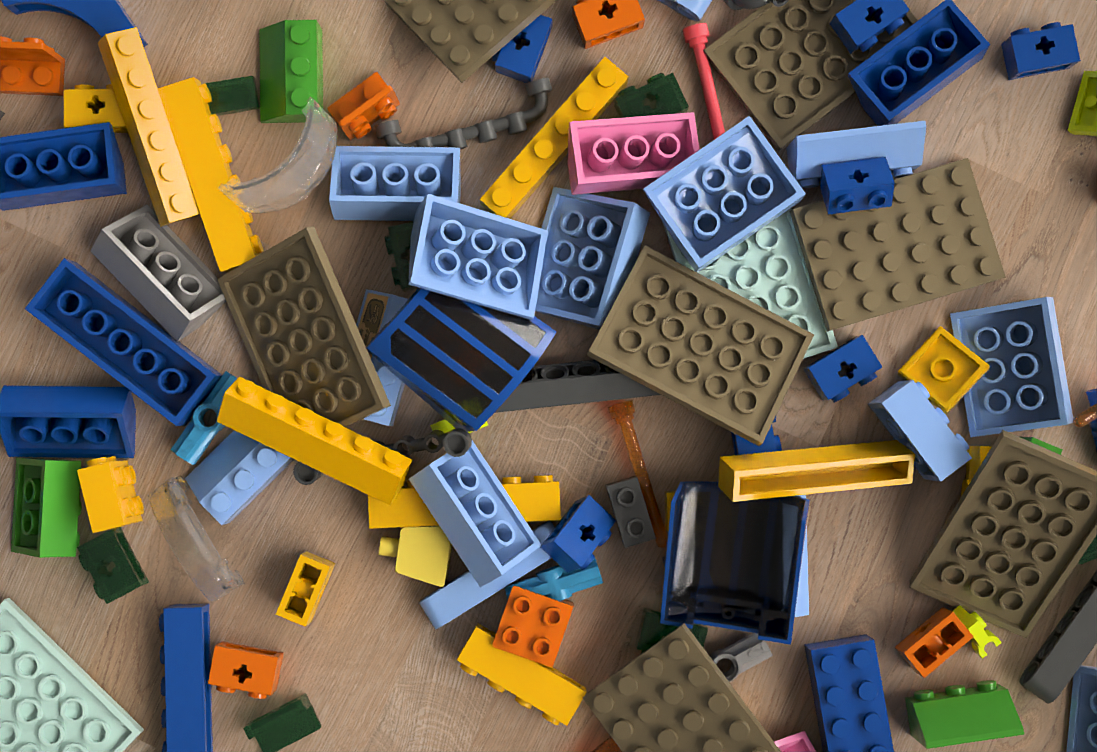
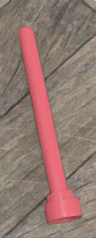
[683,23,725,140]

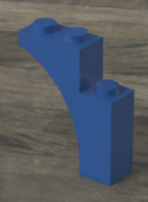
[1,0,148,47]

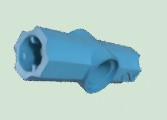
[171,371,237,465]
[505,557,603,601]

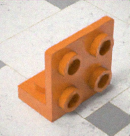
[0,36,65,96]
[327,72,400,140]
[493,586,574,668]

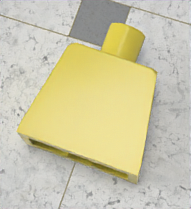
[379,526,452,587]

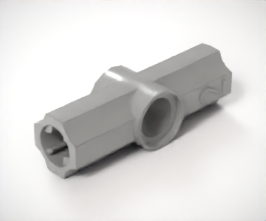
[710,633,773,682]

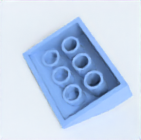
[643,116,806,273]
[535,187,650,330]
[408,194,548,320]
[950,297,1074,437]

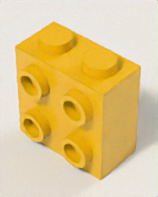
[77,456,144,533]

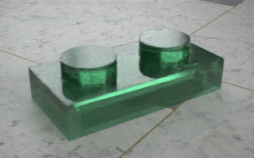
[206,76,260,116]

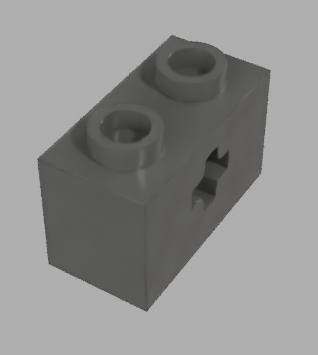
[605,476,656,548]

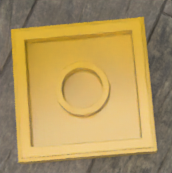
[898,326,990,415]

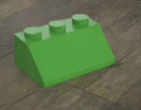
[259,20,324,123]
[11,457,82,558]
[905,680,1024,749]

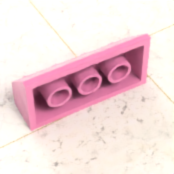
[567,112,700,195]

